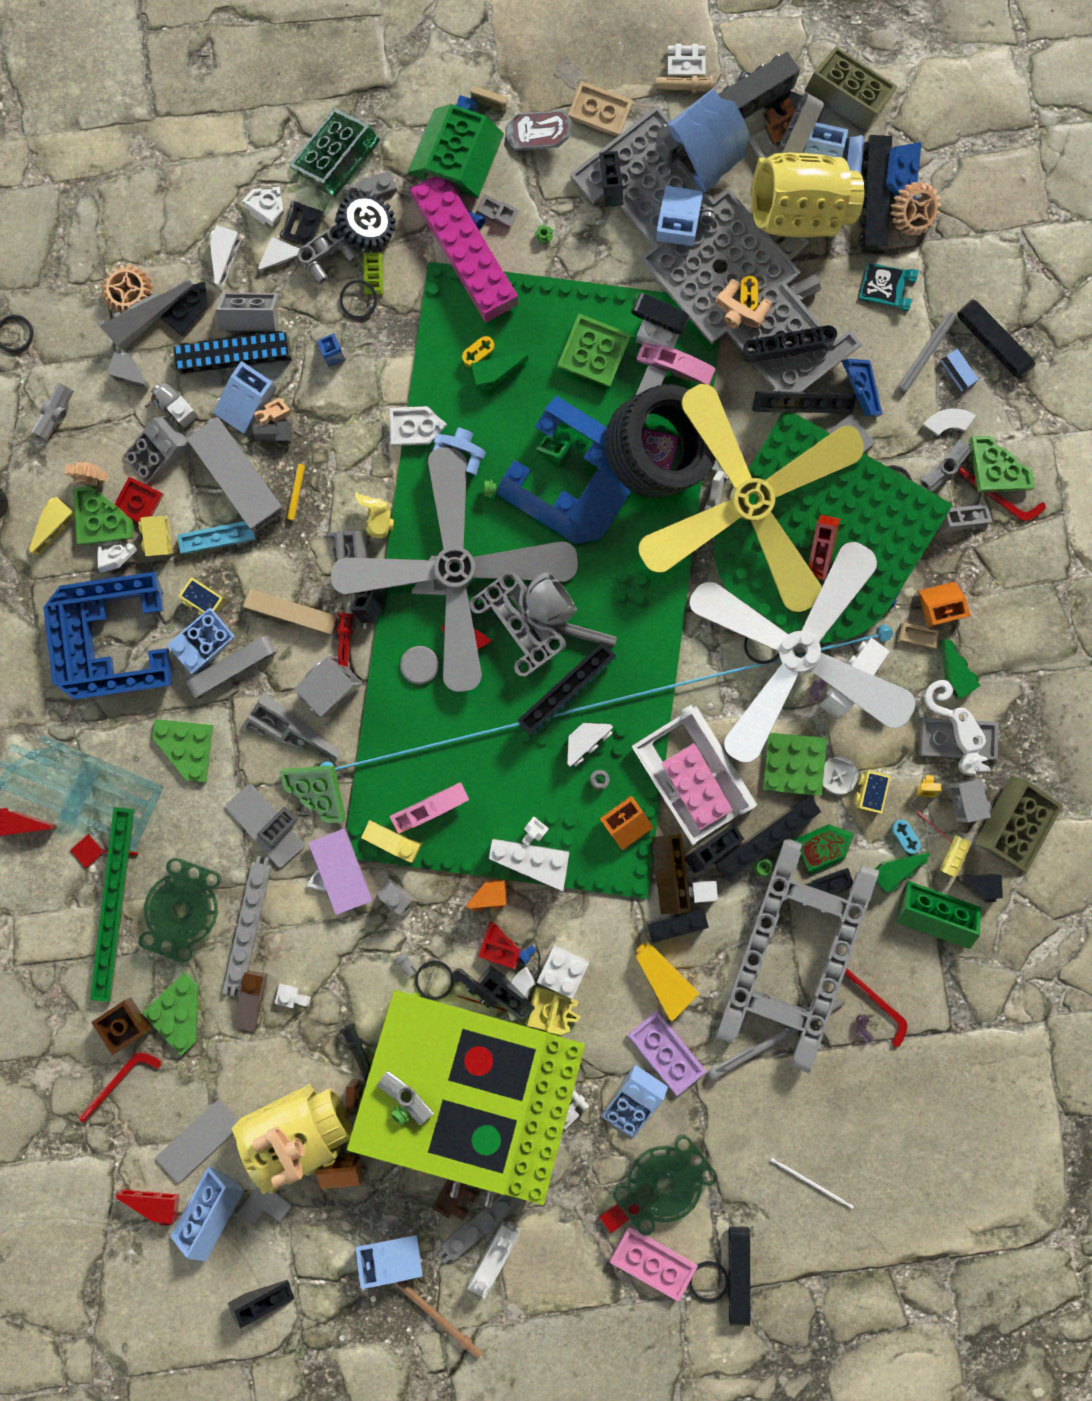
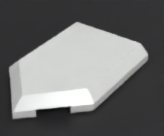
[389,406,447,446]

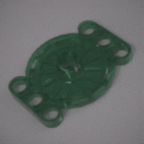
[139,858,222,963]
[613,1134,717,1236]

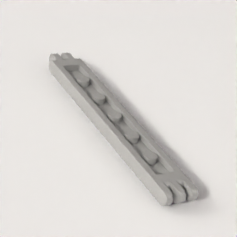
[223,855,272,998]
[437,1169,557,1263]

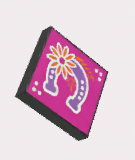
[641,427,680,471]

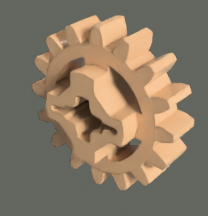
[64,462,108,486]

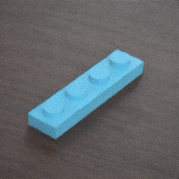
[177,521,257,554]

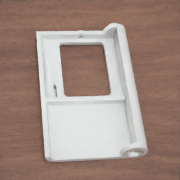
[632,705,757,845]

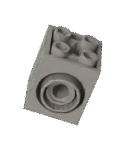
[294,656,363,717]

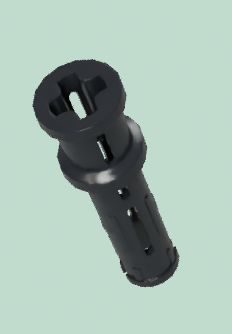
[339,1023,371,1083]

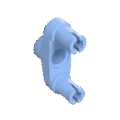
[433,428,486,475]

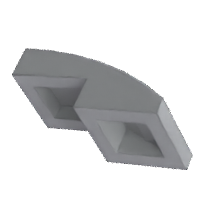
[476,194,519,228]

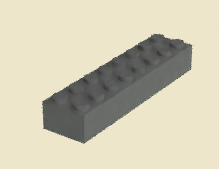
[655,51,800,167]

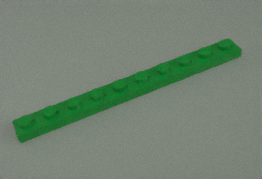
[90,807,135,1002]

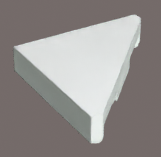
[258,237,299,272]

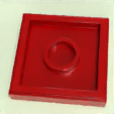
[115,477,164,524]

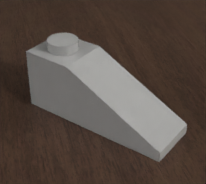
[935,504,993,535]

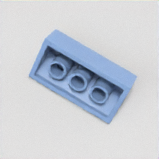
[170,1166,244,1261]

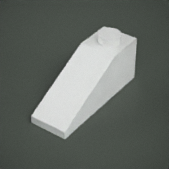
[210,225,242,291]

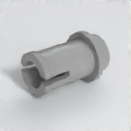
[395,952,418,978]

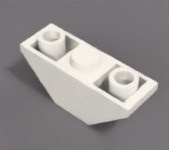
[567,723,613,767]

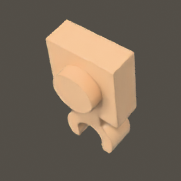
[254,398,291,426]

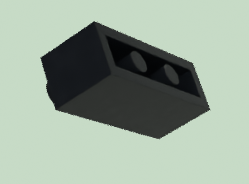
[646,907,709,943]

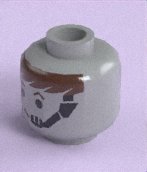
[151,384,179,412]

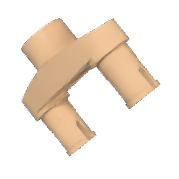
[715,279,772,329]
[252,1127,305,1188]

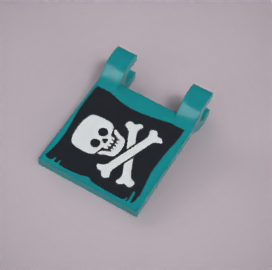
[859,263,919,311]

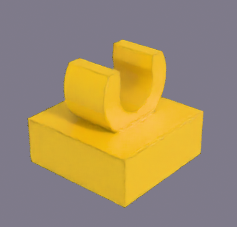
[916,775,941,798]

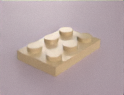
[568,81,633,137]

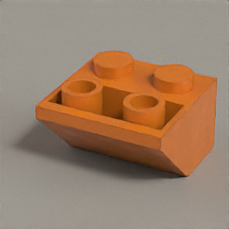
[917,582,971,628]
[600,796,653,850]
[467,879,507,912]
[316,1155,362,1189]

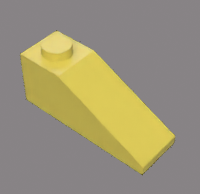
[29,496,75,556]
[361,820,422,863]

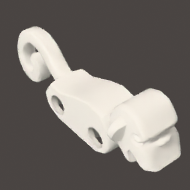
[924,680,990,776]

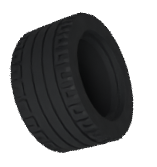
[604,384,716,498]

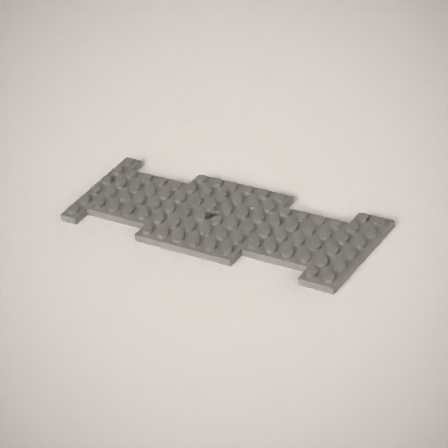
[570,105,862,416]

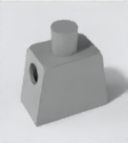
[378,878,418,916]

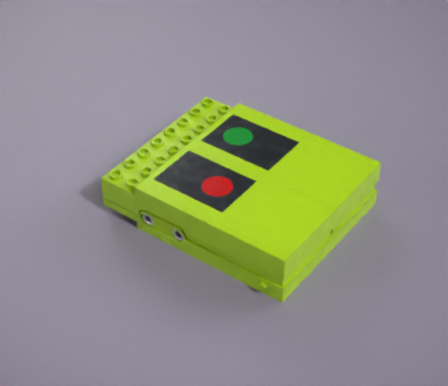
[347,990,585,1208]

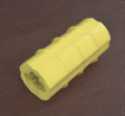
[939,835,972,878]

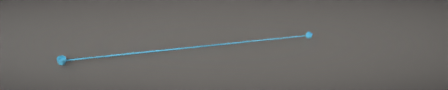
[320,624,893,771]

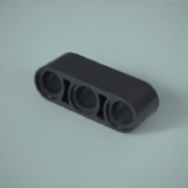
[631,293,690,335]

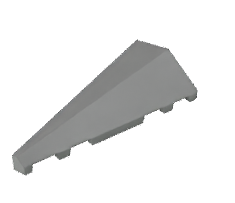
[98,277,193,350]
[326,530,367,628]
[241,693,340,761]

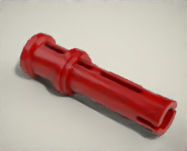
[336,613,355,667]

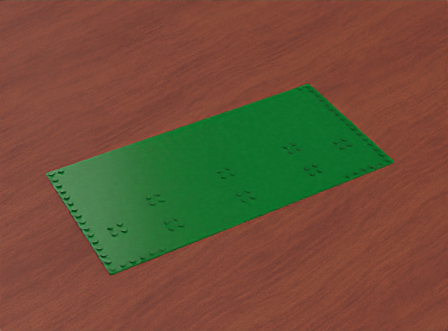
[347,262,720,899]

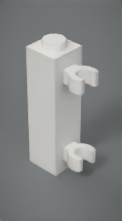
[468,1220,520,1299]

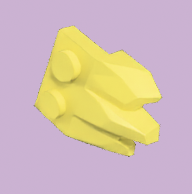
[525,987,581,1035]

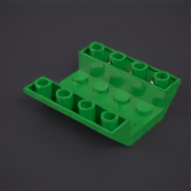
[408,104,504,199]

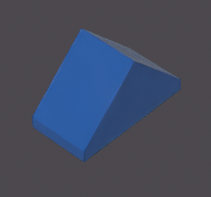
[317,333,346,367]

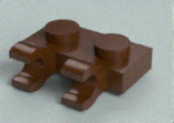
[762,98,795,145]
[344,1079,363,1120]
[432,1179,478,1220]

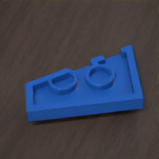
[842,358,883,417]

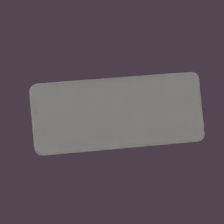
[226,784,305,867]
[156,1100,238,1182]

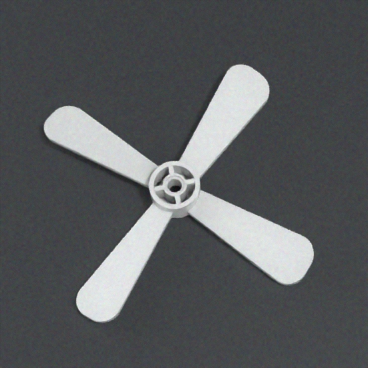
[690,542,915,763]

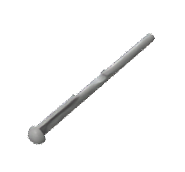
[709,997,845,1081]

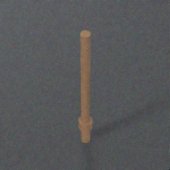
[393,1281,483,1359]

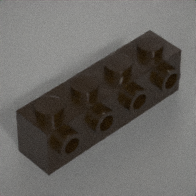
[651,834,691,915]

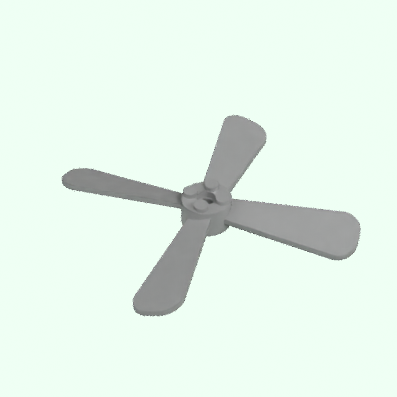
[331,448,578,692]

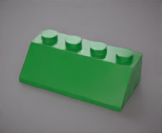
[896,881,981,949]

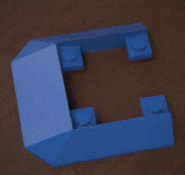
[496,396,631,544]
[43,572,173,700]

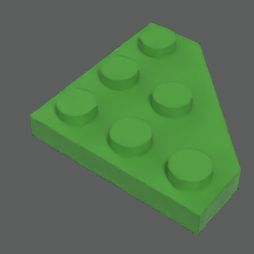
[969,436,1035,493]
[73,486,134,545]
[153,719,214,782]
[280,766,346,823]
[142,972,199,1056]

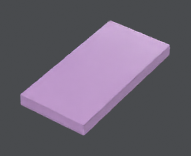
[309,828,373,915]
[627,1010,706,1097]

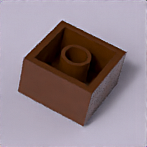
[91,997,152,1055]

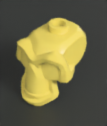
[355,492,394,539]

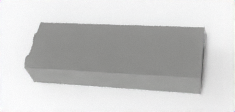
[186,416,286,533]

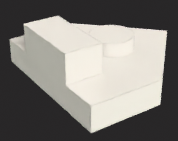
[242,187,284,226]
[98,540,137,573]

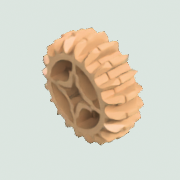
[891,182,941,236]
[101,264,154,314]

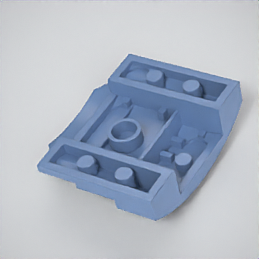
[667,89,750,192]

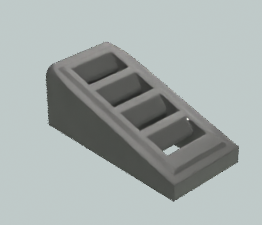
[257,806,298,849]

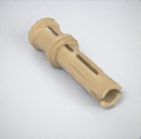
[656,75,713,94]

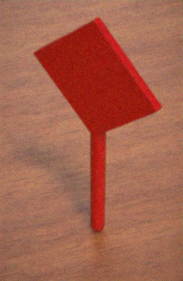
[70,834,138,868]

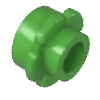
[535,225,553,244]
[484,479,496,498]
[754,857,773,876]
[391,1106,409,1126]

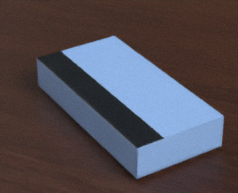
[843,135,865,174]
[940,349,979,392]

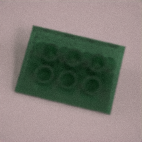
[289,108,380,198]

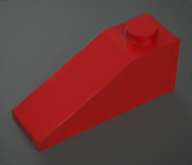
[809,515,840,580]
[0,808,56,836]
[116,1189,180,1226]

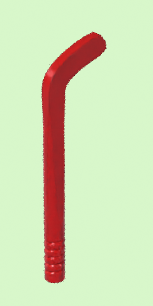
[956,467,1046,521]
[844,968,908,1047]
[78,1052,162,1123]

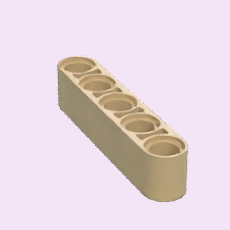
[243,589,337,635]

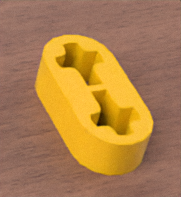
[740,276,758,311]
[462,336,495,367]

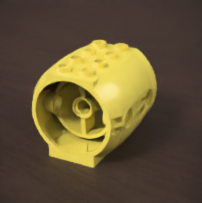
[749,152,864,238]
[231,1084,353,1195]

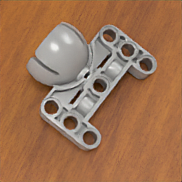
[470,572,577,676]

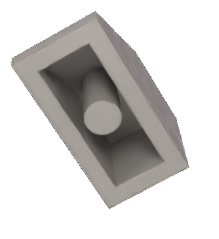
[107,352,150,389]

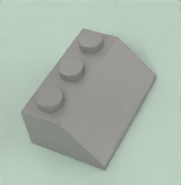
[216,292,279,333]

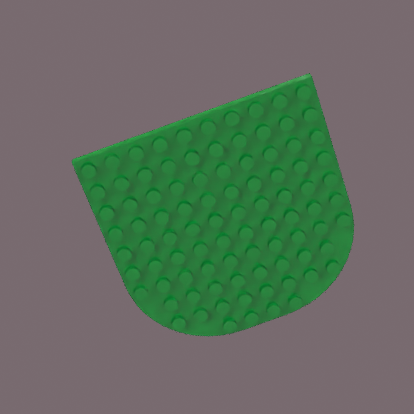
[714,413,953,643]

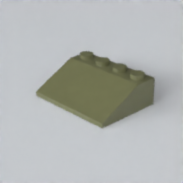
[804,46,898,131]
[975,776,1063,873]

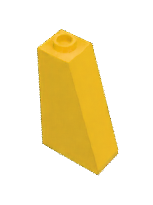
[635,941,700,1021]

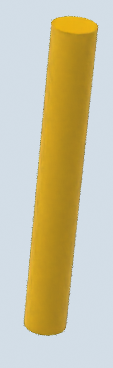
[287,464,305,521]

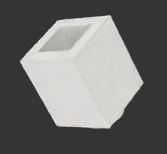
[167,396,198,428]
[688,880,718,903]

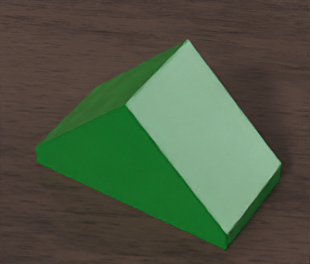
[536,435,571,466]

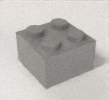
[948,779,992,822]

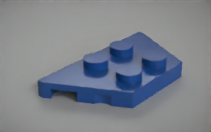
[886,142,922,200]

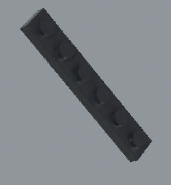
[752,391,857,413]

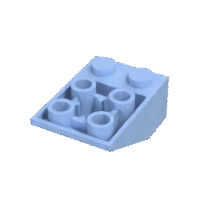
[803,123,848,157]
[656,186,703,246]
[214,361,277,434]
[167,607,235,675]
[601,1065,668,1138]
[356,1235,423,1289]

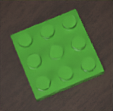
[557,314,632,388]
[763,733,827,796]

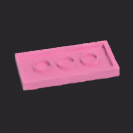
[661,743,733,830]
[609,1225,698,1302]

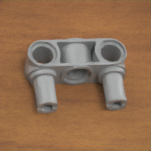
[298,225,359,284]

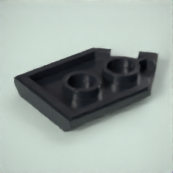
[160,282,207,337]

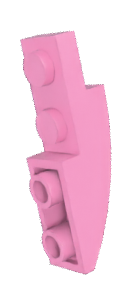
[637,342,716,385]
[390,782,469,834]

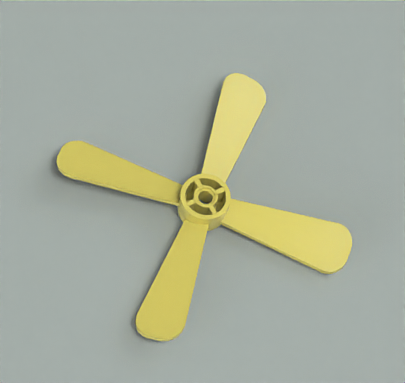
[638,384,864,612]

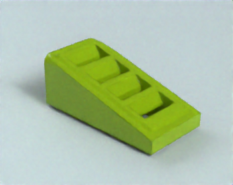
[363,253,384,295]

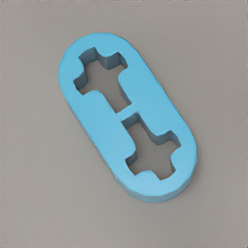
[891,820,921,854]

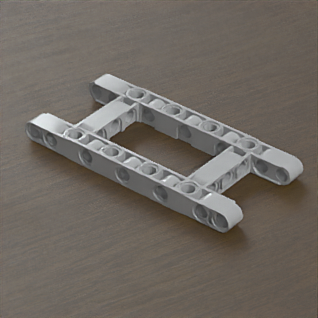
[716,838,879,1073]

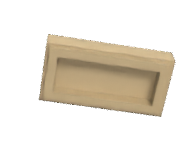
[470,85,508,112]
[897,622,940,650]

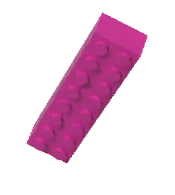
[411,176,518,323]

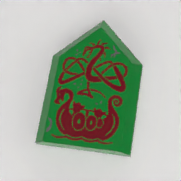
[794,824,854,875]

